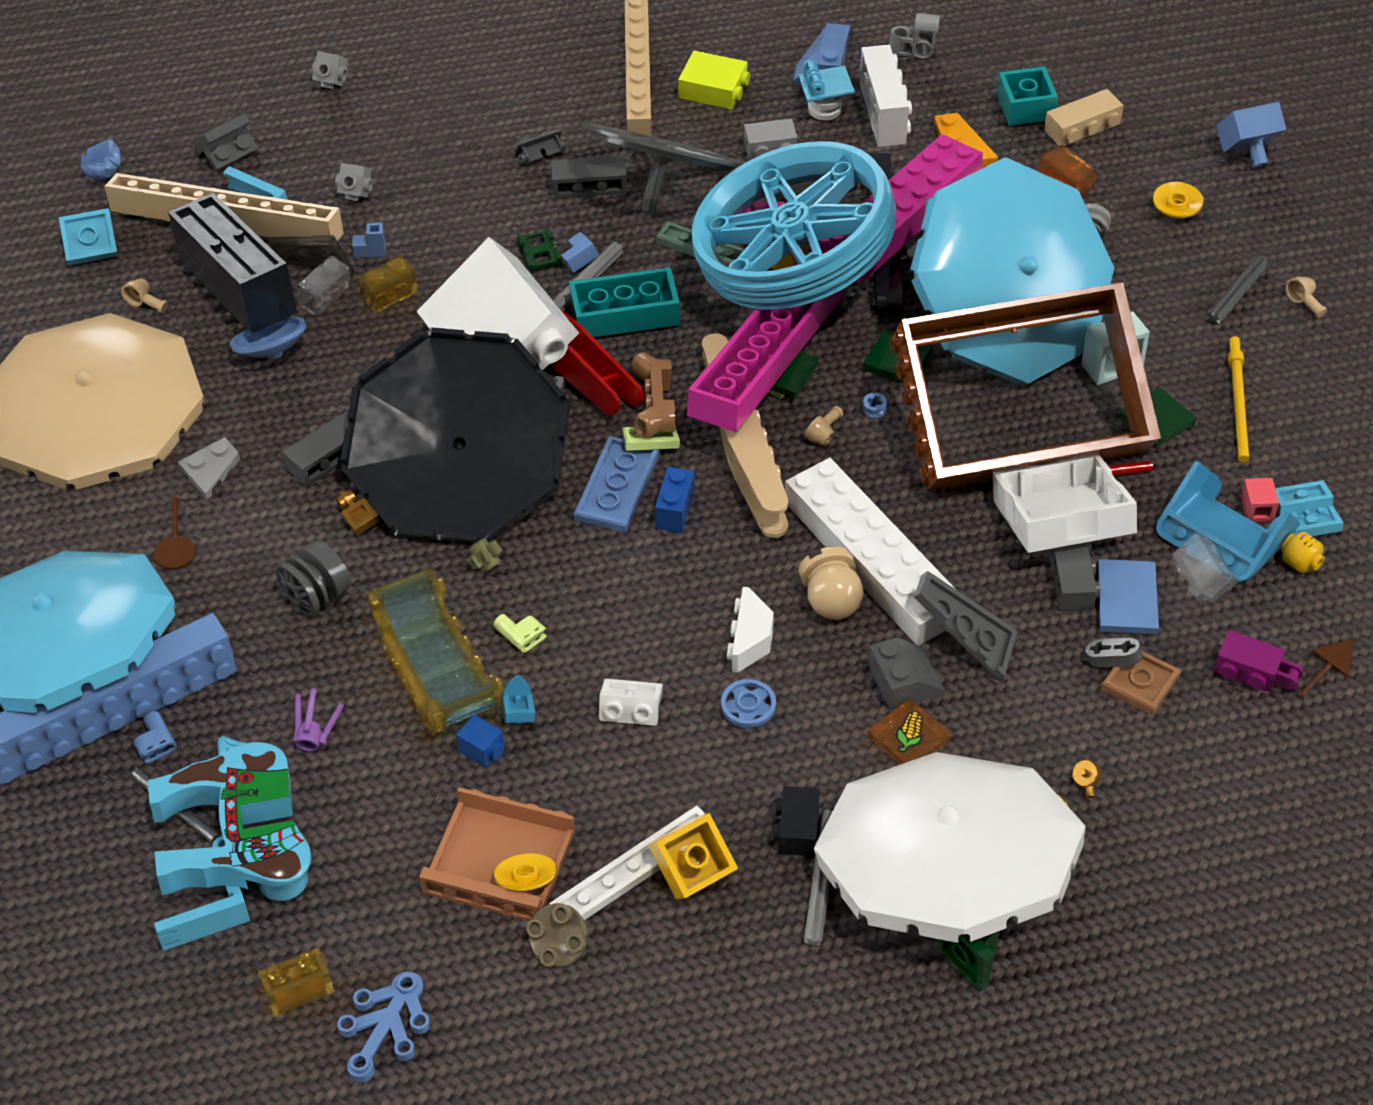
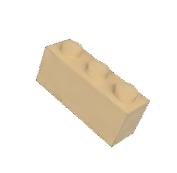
[1044,89,1123,147]

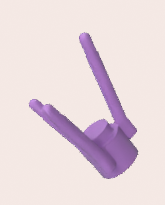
[293,688,344,752]

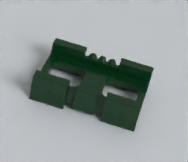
[517,227,563,274]

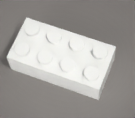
[860,45,912,147]

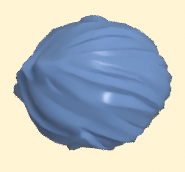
[80,139,121,180]

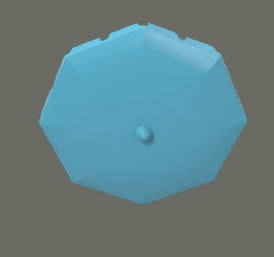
[910,157,1114,384]
[0,551,176,713]

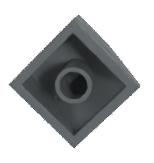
[868,637,945,711]

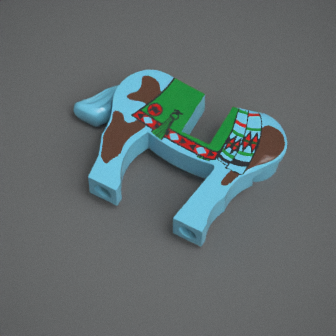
[147,736,311,901]

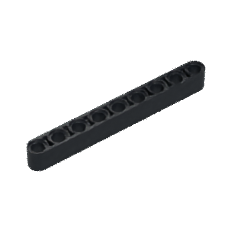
[866,152,903,313]

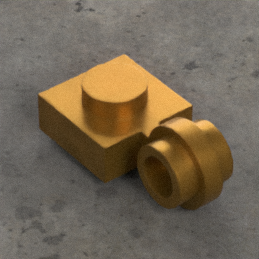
[336,489,380,536]

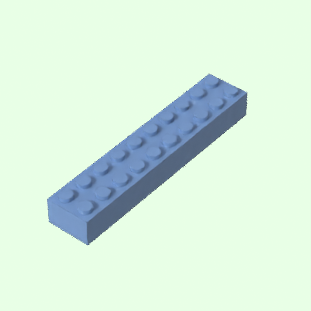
[0,613,237,785]

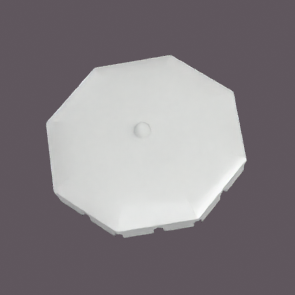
[814,752,1085,943]

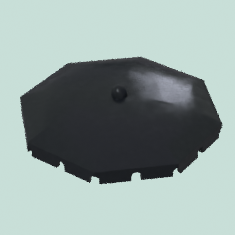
[340,327,570,545]

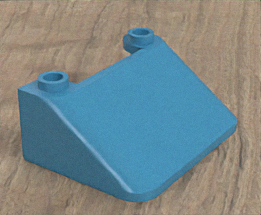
[1156,461,1300,582]

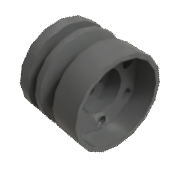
[275,540,352,616]

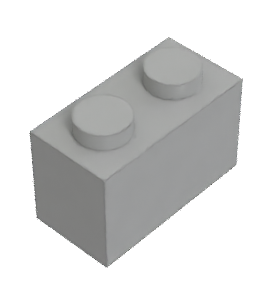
[744,119,797,161]

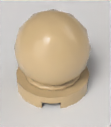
[799,546,863,620]

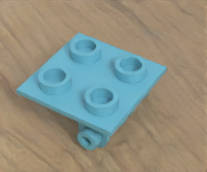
[798,60,855,102]

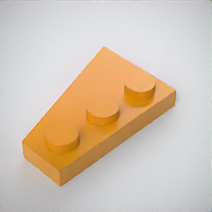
[934,113,998,167]

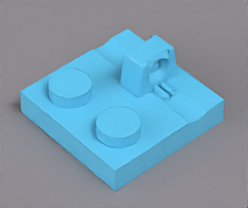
[59,208,118,266]

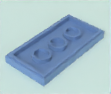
[574,436,660,532]

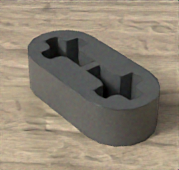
[1085,638,1143,668]

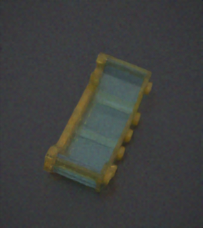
[367,568,504,733]

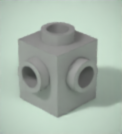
[312,51,348,89]
[335,163,373,201]

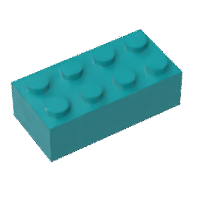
[569,267,680,337]

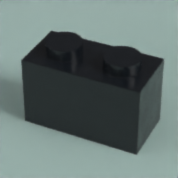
[773,786,820,857]

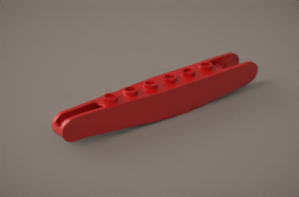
[460,262,644,415]

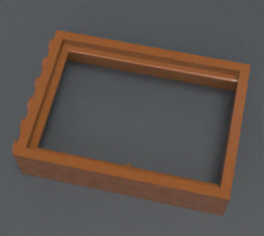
[890,282,1161,491]

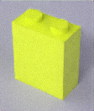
[678,51,750,110]

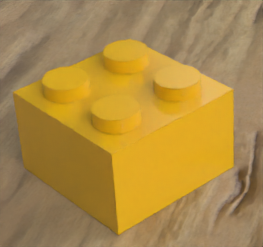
[648,813,738,899]

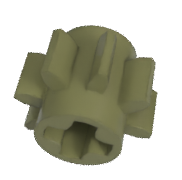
[466,537,502,572]

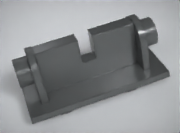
[514,128,567,165]

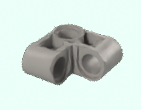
[889,13,940,59]

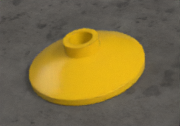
[1153,182,1203,218]
[494,853,557,891]

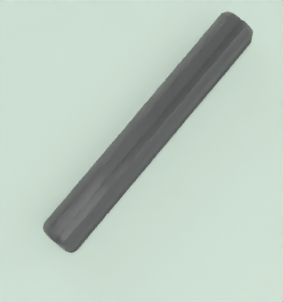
[1208,256,1267,324]

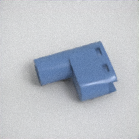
[133,711,177,763]

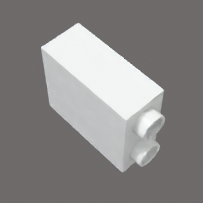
[417,237,579,370]

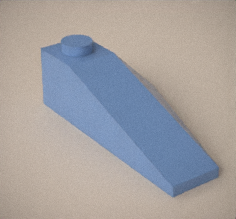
[793,23,851,85]

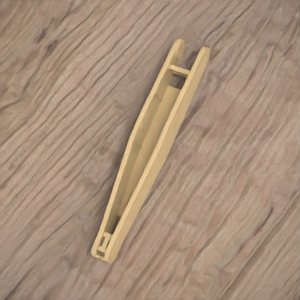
[702,333,788,538]

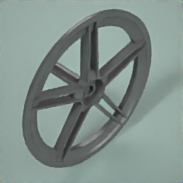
[579,122,746,213]

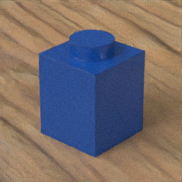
[456,714,505,768]

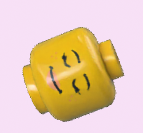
[1280,531,1325,574]

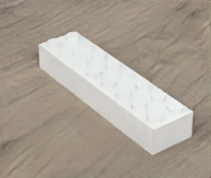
[785,458,954,646]

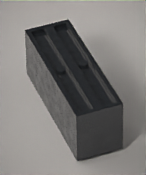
[168,193,297,334]

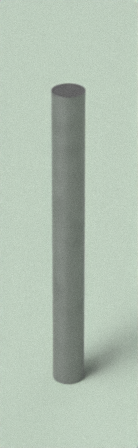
[131,768,220,844]

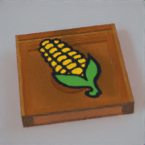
[867,698,952,765]

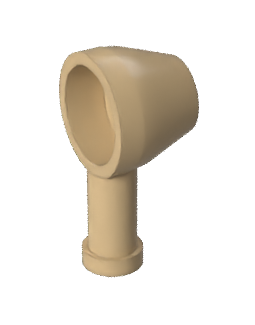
[1286,276,1327,318]
[121,278,168,313]
[804,406,843,446]

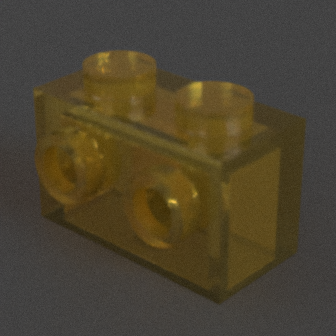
[358,256,418,313]
[258,947,334,1016]

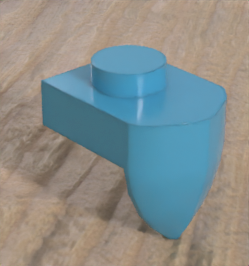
[502,675,535,724]

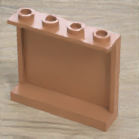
[419,787,575,921]

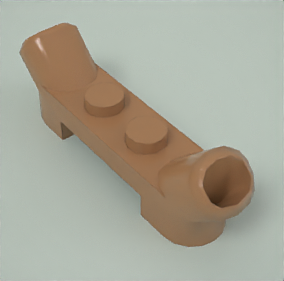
[631,352,675,438]

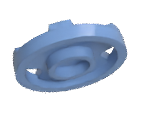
[721,679,776,729]

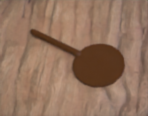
[154,496,196,570]

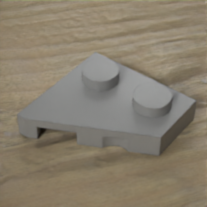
[178,437,240,500]

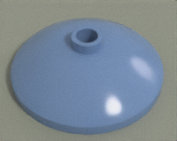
[230,316,306,359]

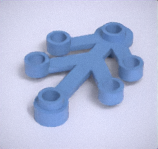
[337,972,430,1083]

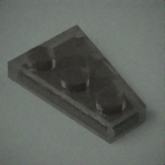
[268,235,355,279]

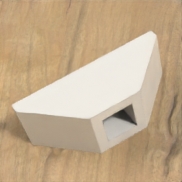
[727,587,774,673]

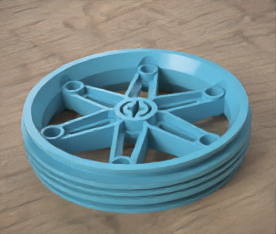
[692,141,896,310]

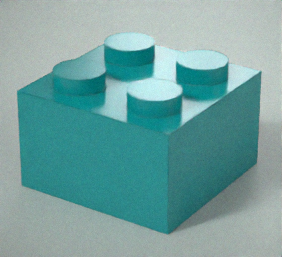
[996,66,1058,126]

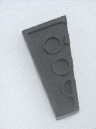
[914,571,1018,680]

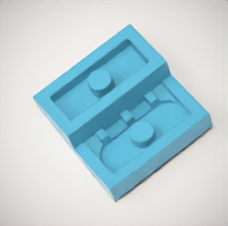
[1275,480,1344,536]

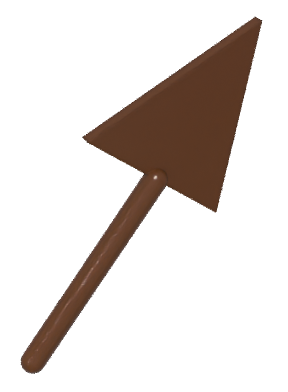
[1299,639,1353,697]

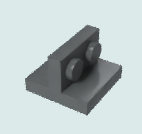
[194,113,258,172]

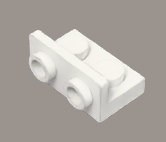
[599,679,663,726]

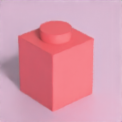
[1241,478,1279,522]

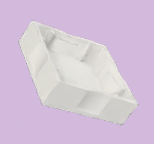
[993,454,1137,553]

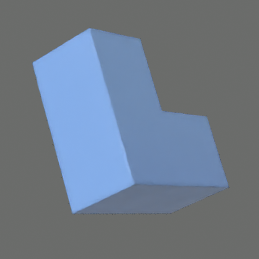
[352,223,386,258]
[561,232,599,273]

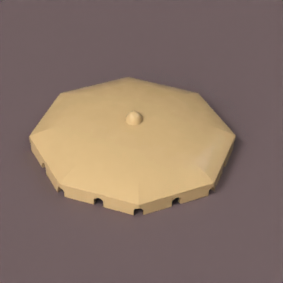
[0,313,204,490]

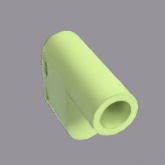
[493,614,547,653]

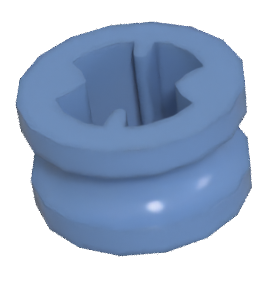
[862,393,887,419]

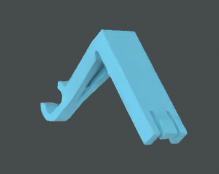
[223,166,288,200]
[154,836,250,951]

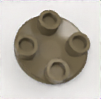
[526,903,588,967]

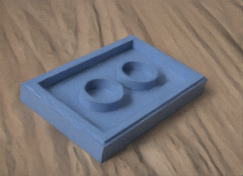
[1097,559,1159,635]

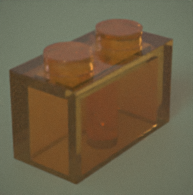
[1038,145,1096,196]

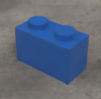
[655,467,695,533]

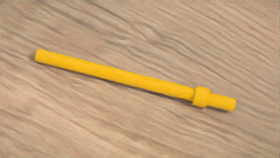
[1228,336,1249,463]

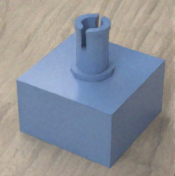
[1216,102,1286,168]

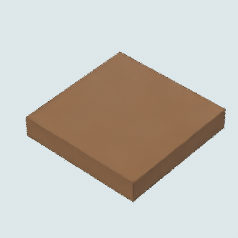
[1101,651,1181,716]

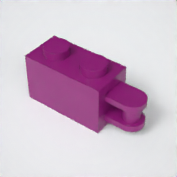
[1214,630,1304,693]

